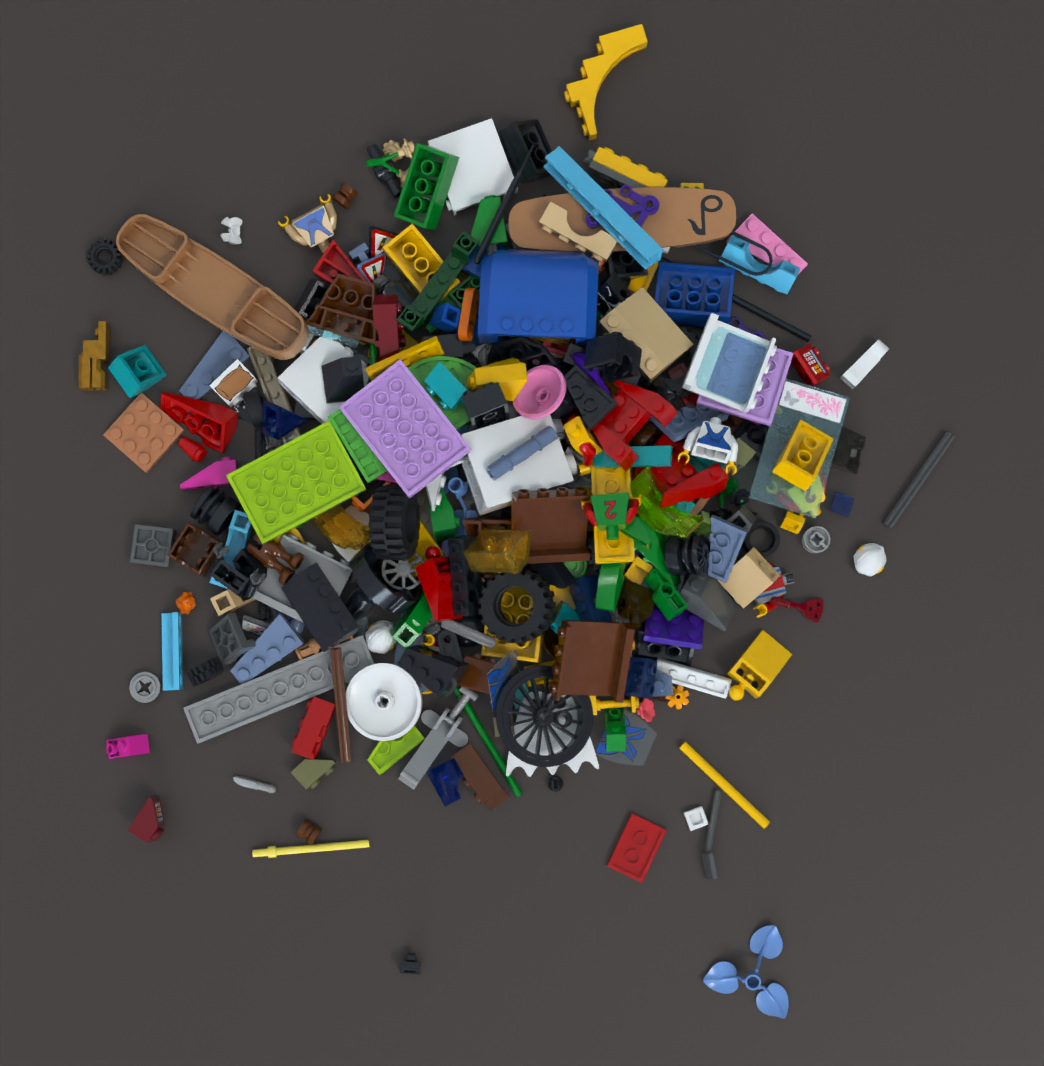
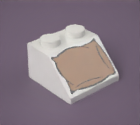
[209,359,258,407]

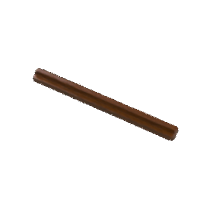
[330,647,352,763]

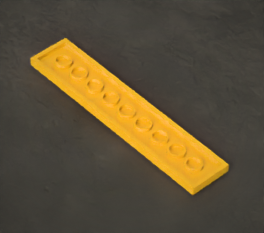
[591,377,635,564]

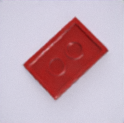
[607,813,667,883]

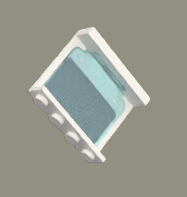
[681,313,777,413]

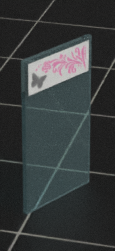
[749,378,850,518]

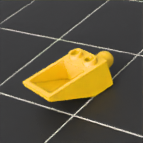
[726,630,793,701]

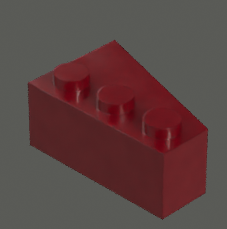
[373,294,406,362]

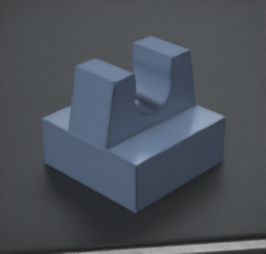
[349,242,369,263]

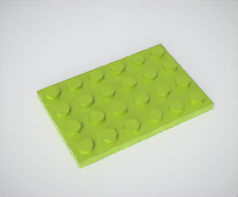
[226,420,367,544]

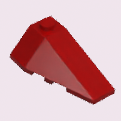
[160,392,238,454]

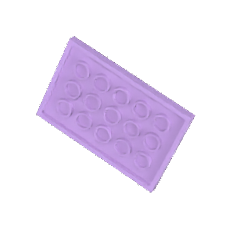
[339,359,472,498]

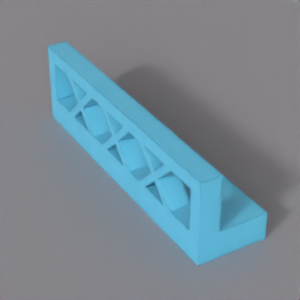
[161,612,183,691]

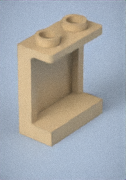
[717,547,780,609]

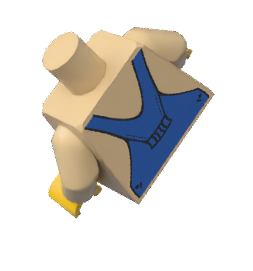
[278,194,337,253]

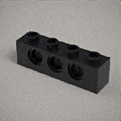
[448,535,482,616]

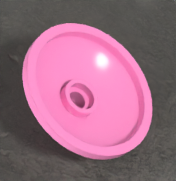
[513,365,566,420]

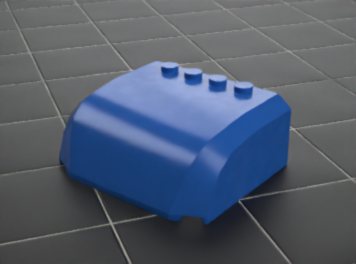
[478,249,599,347]

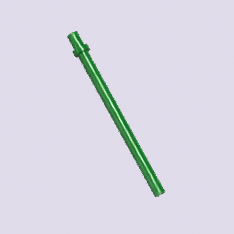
[454,685,523,798]

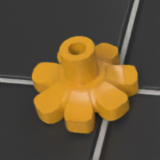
[665,685,689,709]

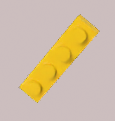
[365,336,444,381]

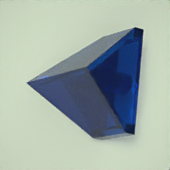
[262,400,308,440]

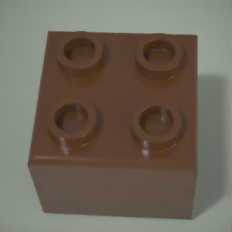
[167,522,225,577]
[458,653,500,694]

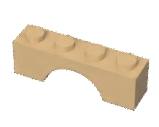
[539,201,617,262]

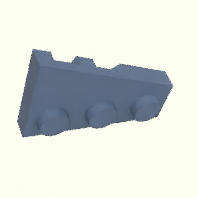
[708,515,748,583]

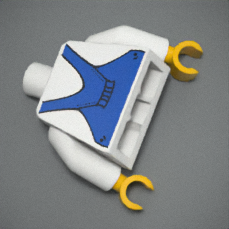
[677,417,738,475]

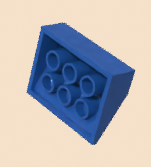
[655,262,735,327]

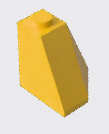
[466,358,528,401]

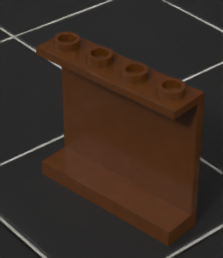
[509,486,593,565]
[549,620,635,703]

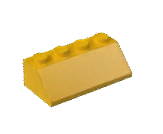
[383,224,461,302]

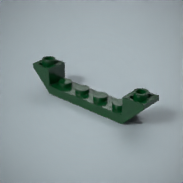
[396,231,479,332]

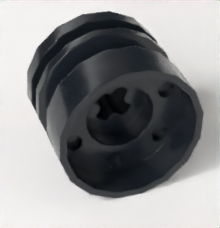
[190,485,241,536]
[665,534,710,576]

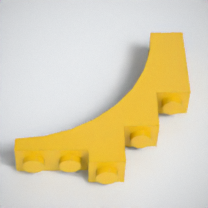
[564,24,648,141]

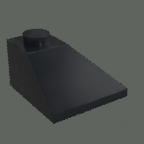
[321,356,364,404]

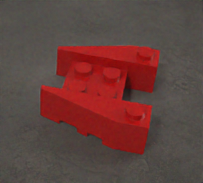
[593,381,678,472]
[634,433,729,508]

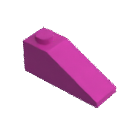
[180,457,239,490]

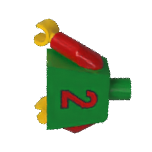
[580,493,642,541]

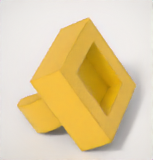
[780,510,806,535]

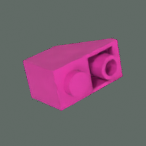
[106,734,150,759]

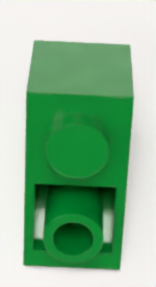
[604,708,626,752]

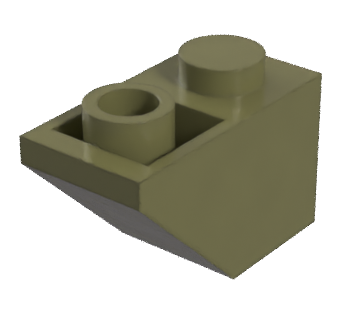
[291,758,337,790]

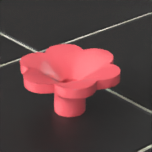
[636,698,655,722]

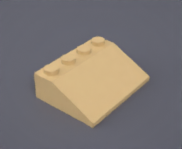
[599,287,694,383]

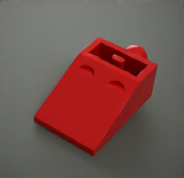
[416,546,463,621]

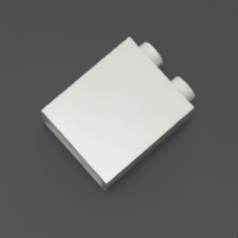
[461,415,577,515]

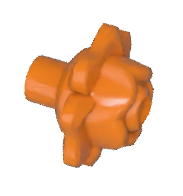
[176,591,196,614]

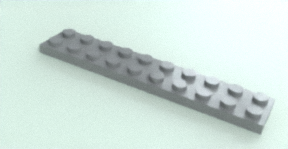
[183,635,375,744]

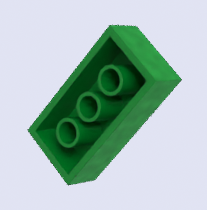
[394,143,460,230]

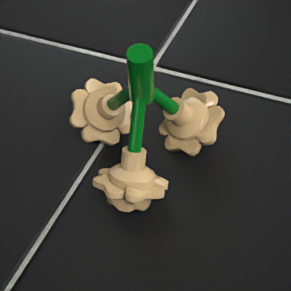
[366,138,416,188]

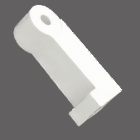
[840,339,889,390]

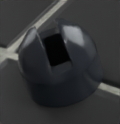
[548,776,563,792]

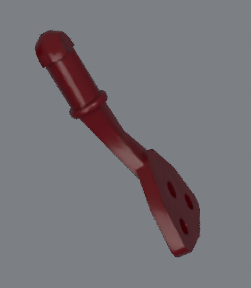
[770,597,823,623]

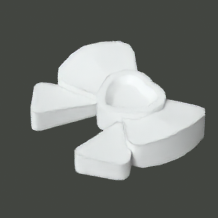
[220,217,243,245]

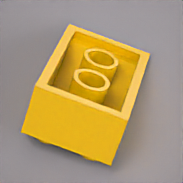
[772,419,834,491]

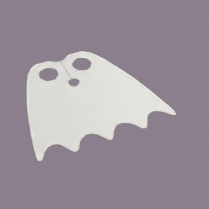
[506,691,599,777]

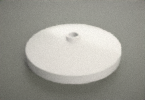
[346,663,423,741]

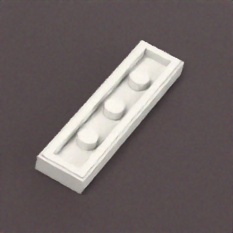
[657,658,732,699]

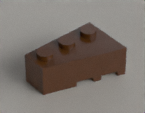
[451,743,509,811]

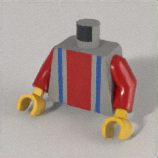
[753,562,795,618]

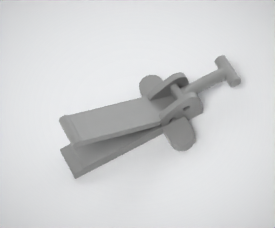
[398,687,479,790]

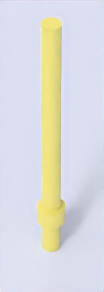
[252,840,369,858]

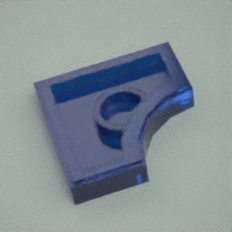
[427,758,463,806]

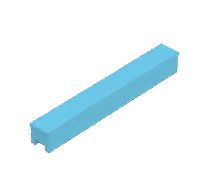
[544,146,663,270]

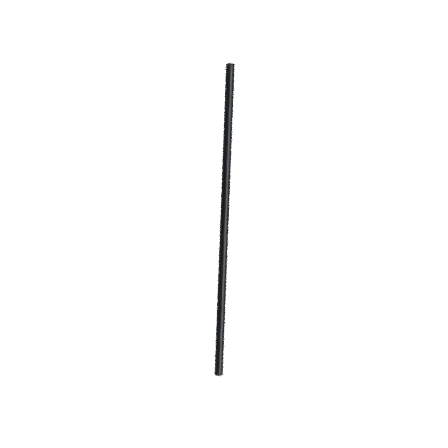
[543,194,812,342]

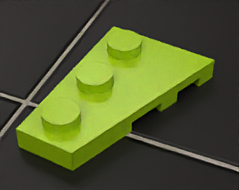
[367,725,425,775]

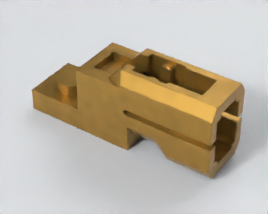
[78,321,110,391]

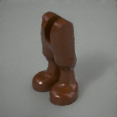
[246,533,304,585]

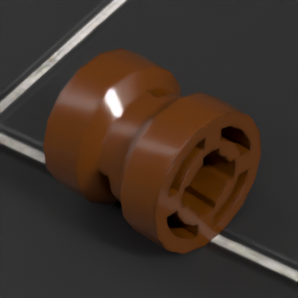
[332,182,358,209]
[296,819,322,845]

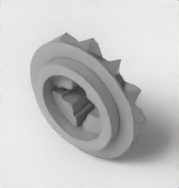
[129,672,161,703]

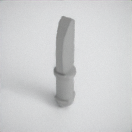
[233,775,276,793]

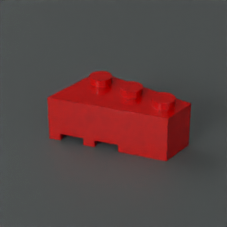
[312,240,366,285]
[291,696,335,760]

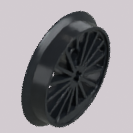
[496,665,593,767]

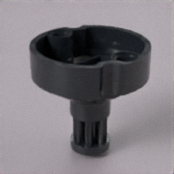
[343,542,420,623]

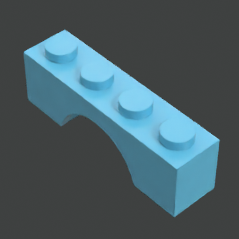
[719,235,800,295]
[209,510,253,589]

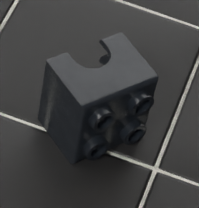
[584,332,642,383]

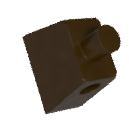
[617,579,654,629]

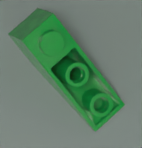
[389,593,433,648]

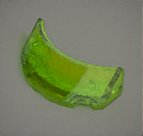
[630,467,704,538]

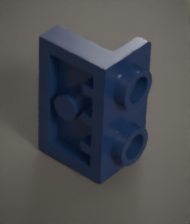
[624,657,658,699]

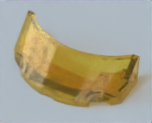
[313,504,370,550]

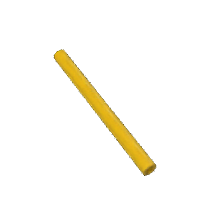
[679,741,770,829]

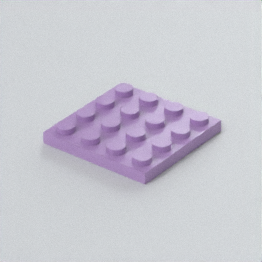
[697,334,794,426]

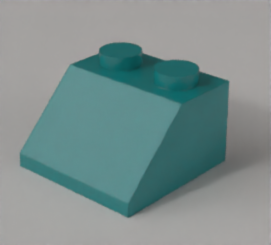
[108,345,167,398]
[425,362,468,412]

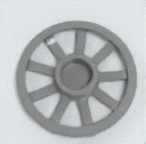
[382,552,424,590]

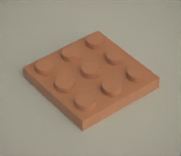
[103,392,185,473]

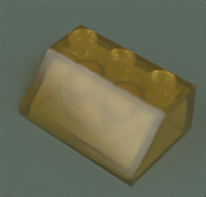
[463,529,531,574]

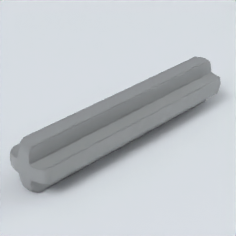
[441,620,496,649]

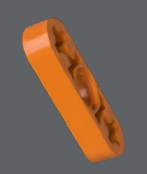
[458,288,479,341]

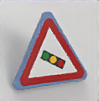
[357,253,386,294]

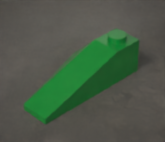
[428,488,460,544]
[634,509,682,587]

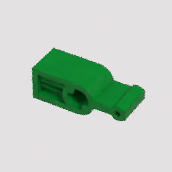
[643,568,688,622]

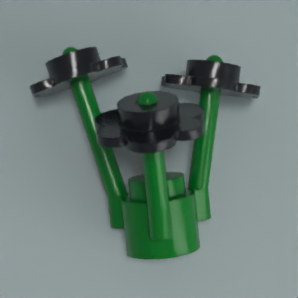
[710,478,757,519]

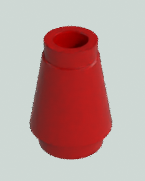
[178,436,207,462]

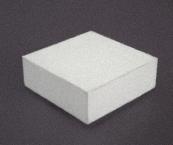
[683,806,709,831]

